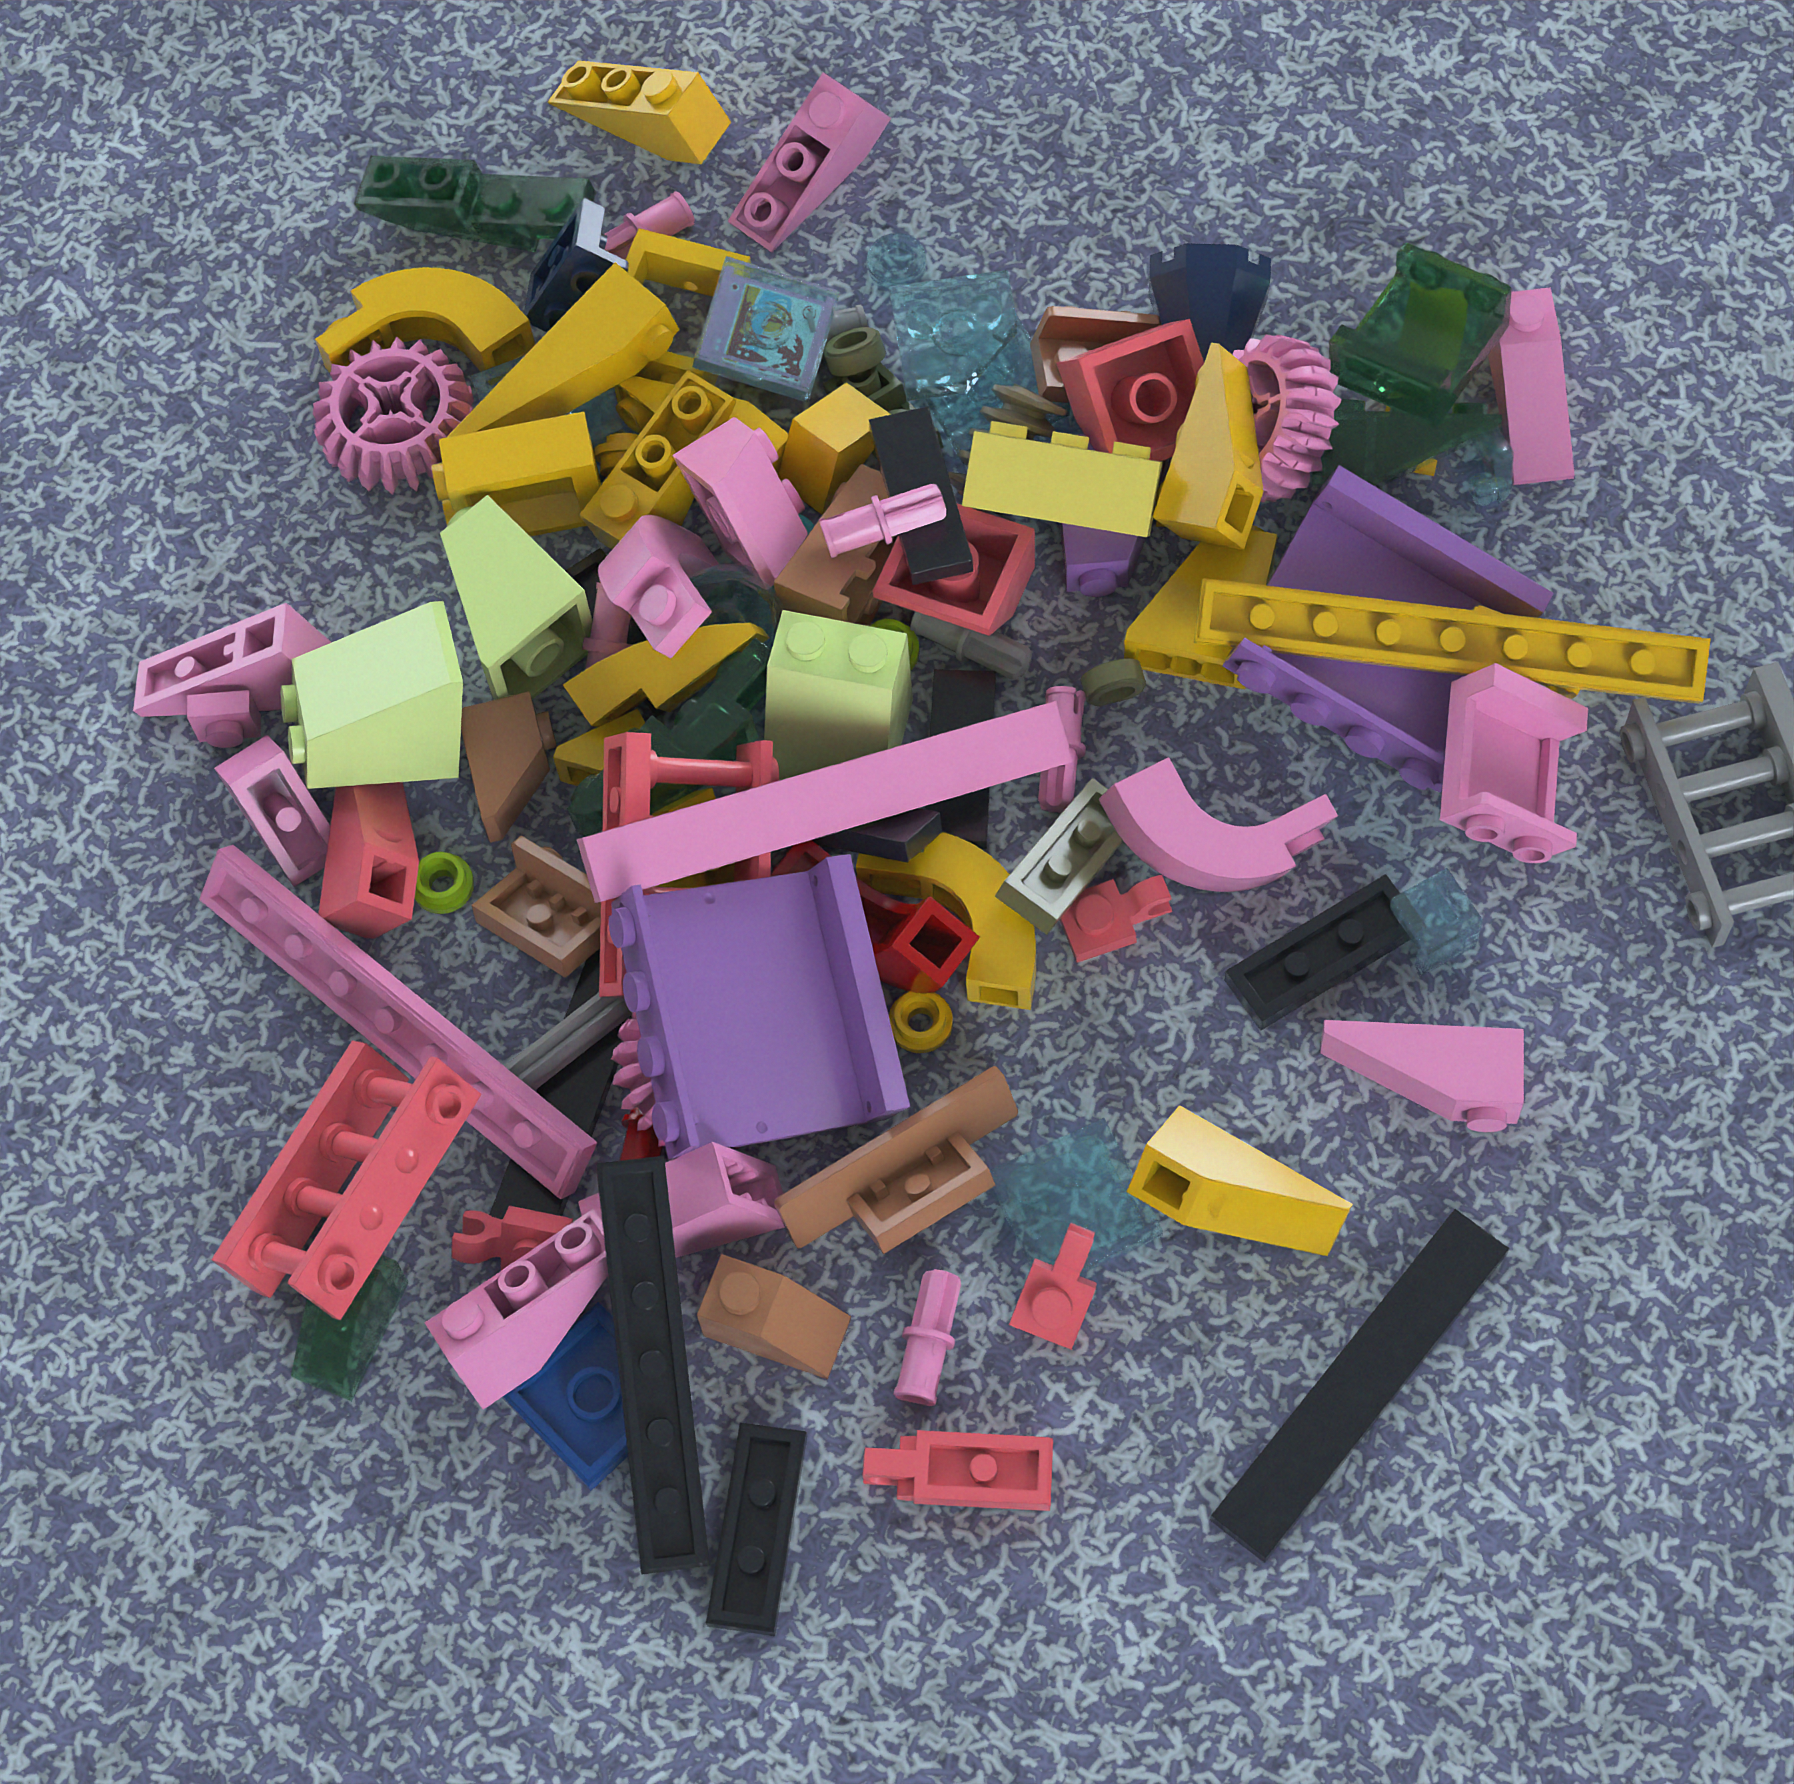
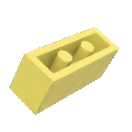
[962,421,1163,537]

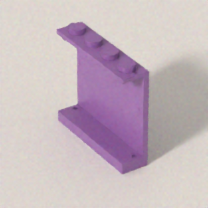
[1222,465,1554,792]
[609,854,910,1160]

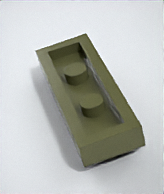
[995,778,1124,935]

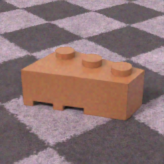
[774,464,898,626]

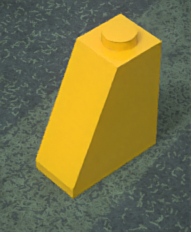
[1124,525,1277,690]

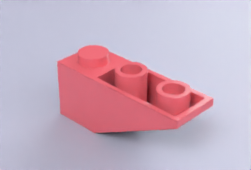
[318,782,419,939]

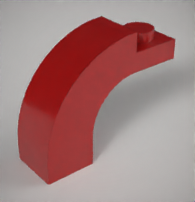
[770,840,980,994]

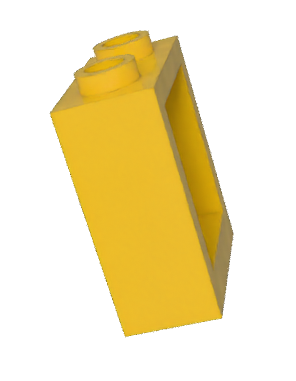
[625,228,753,386]
[432,412,601,537]

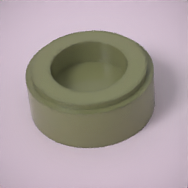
[823,327,886,376]
[1080,658,1146,706]

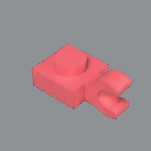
[1060,875,1172,963]
[452,1206,573,1270]
[1009,1222,1097,1350]

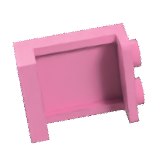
[1440,663,1588,863]

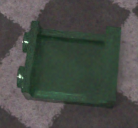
[1329,242,1512,427]

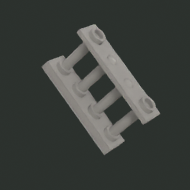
[1620,662,1794,948]

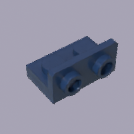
[524,198,629,332]

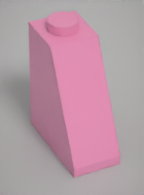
[578,1142,785,1258]

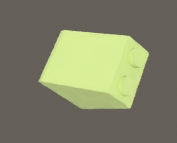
[440,495,592,700]
[280,601,463,789]
[764,610,913,781]

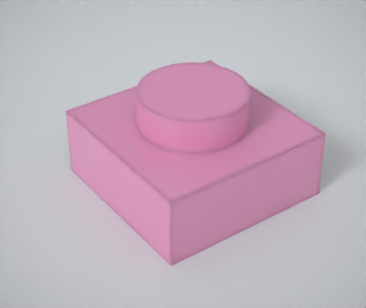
[187,690,261,748]

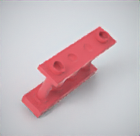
[599,732,779,998]
[211,1040,482,1320]

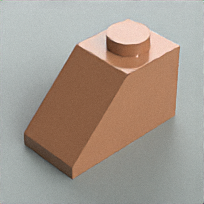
[461,691,557,843]
[697,1254,851,1379]

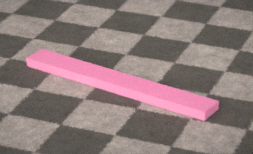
[577,701,1073,903]
[199,845,598,1199]

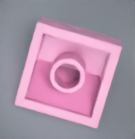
[672,417,808,590]

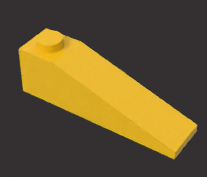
[447,262,680,437]

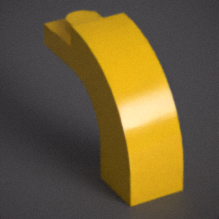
[315,267,535,381]
[856,832,1036,1010]

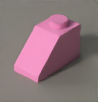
[214,735,330,887]

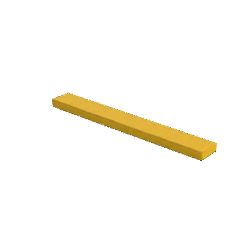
[1194,578,1711,704]

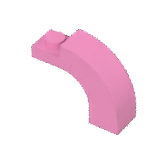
[598,515,725,658]
[1099,757,1338,892]

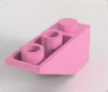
[728,72,891,252]
[425,1209,608,1410]

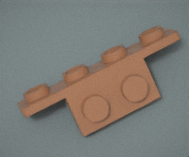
[774,1066,1018,1254]

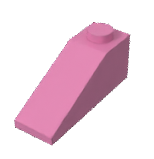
[1483,287,1575,485]
[133,603,331,717]
[1320,1020,1524,1132]

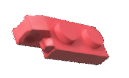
[862,1430,1053,1511]

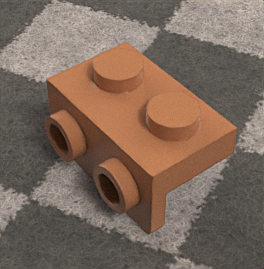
[472,836,601,978]

